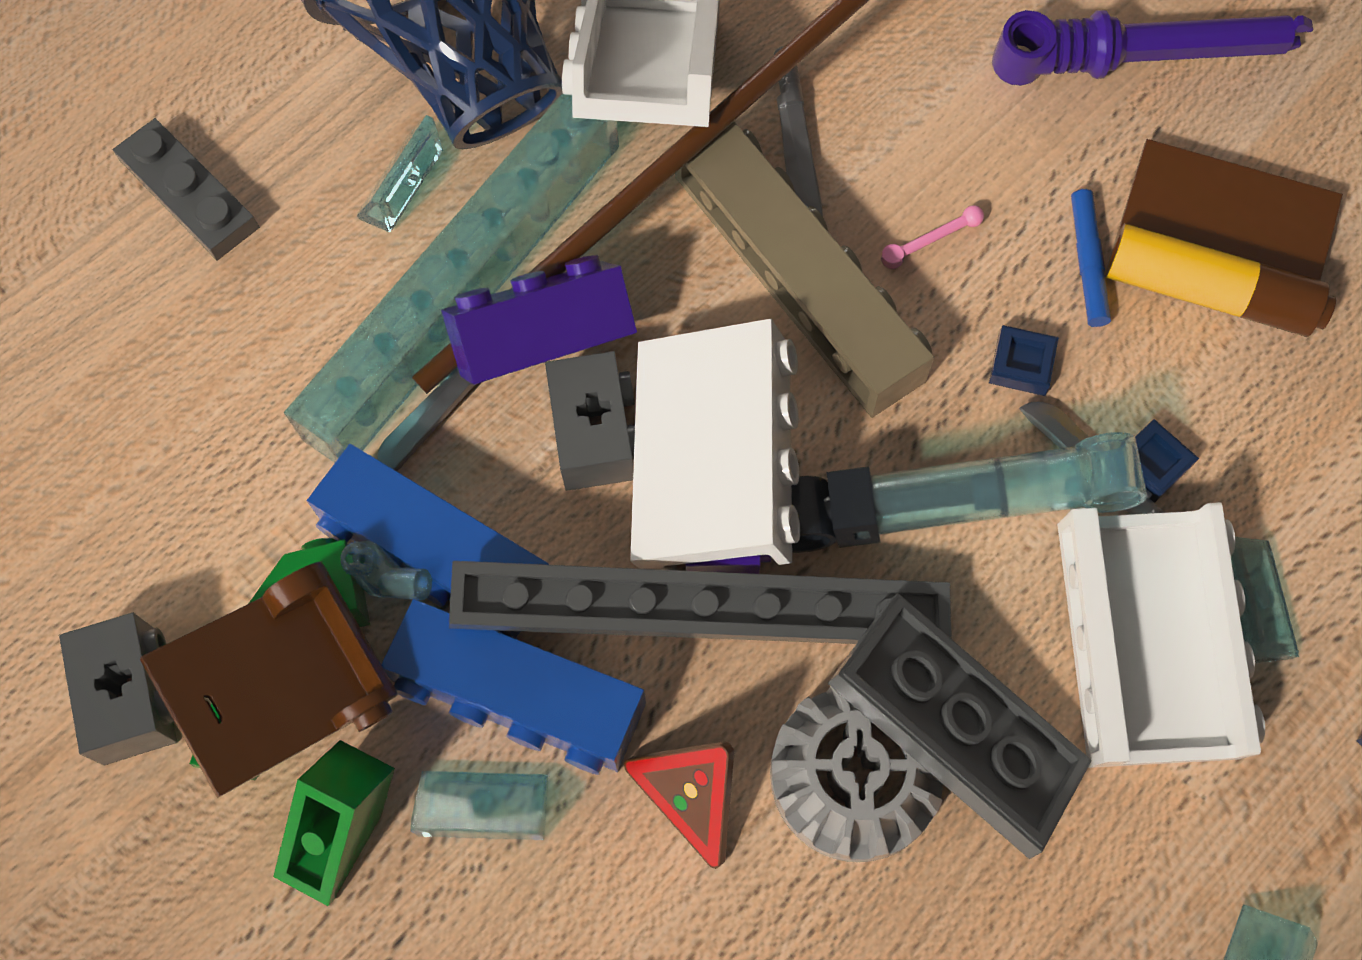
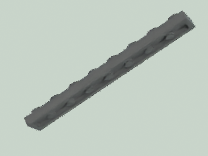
[449,561,952,644]

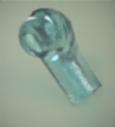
[340,540,432,600]

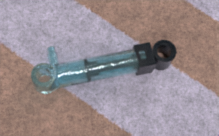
[791,432,1148,553]

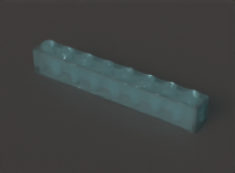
[284,93,619,463]

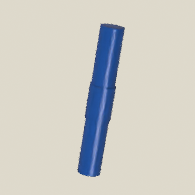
[1071,189,1111,327]

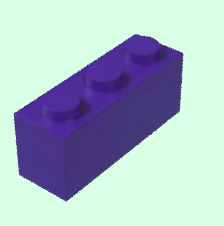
[441,255,637,385]

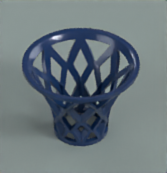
[301,0,564,149]

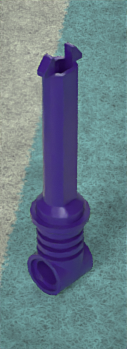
[992,10,1314,86]

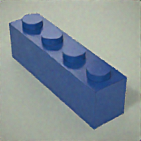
[306,444,549,639]
[381,599,646,775]

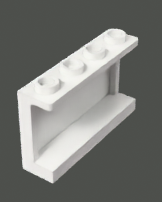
[562,0,720,127]
[630,319,800,570]
[1057,502,1265,768]

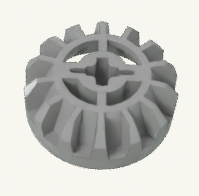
[770,686,943,862]

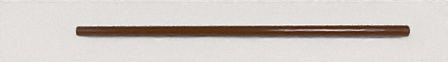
[411,0,869,394]

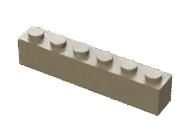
[675,121,934,418]

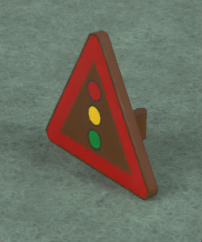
[624,741,734,869]

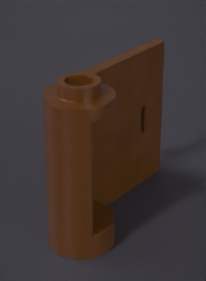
[140,562,398,798]

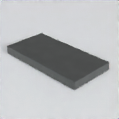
[828,593,1092,859]

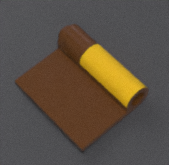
[1105,139,1343,337]

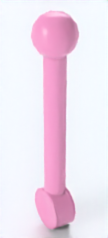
[881,205,984,269]

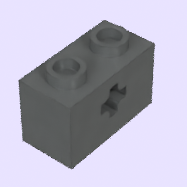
[545,351,635,491]
[59,612,177,766]

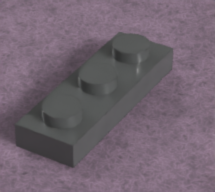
[112,118,260,261]

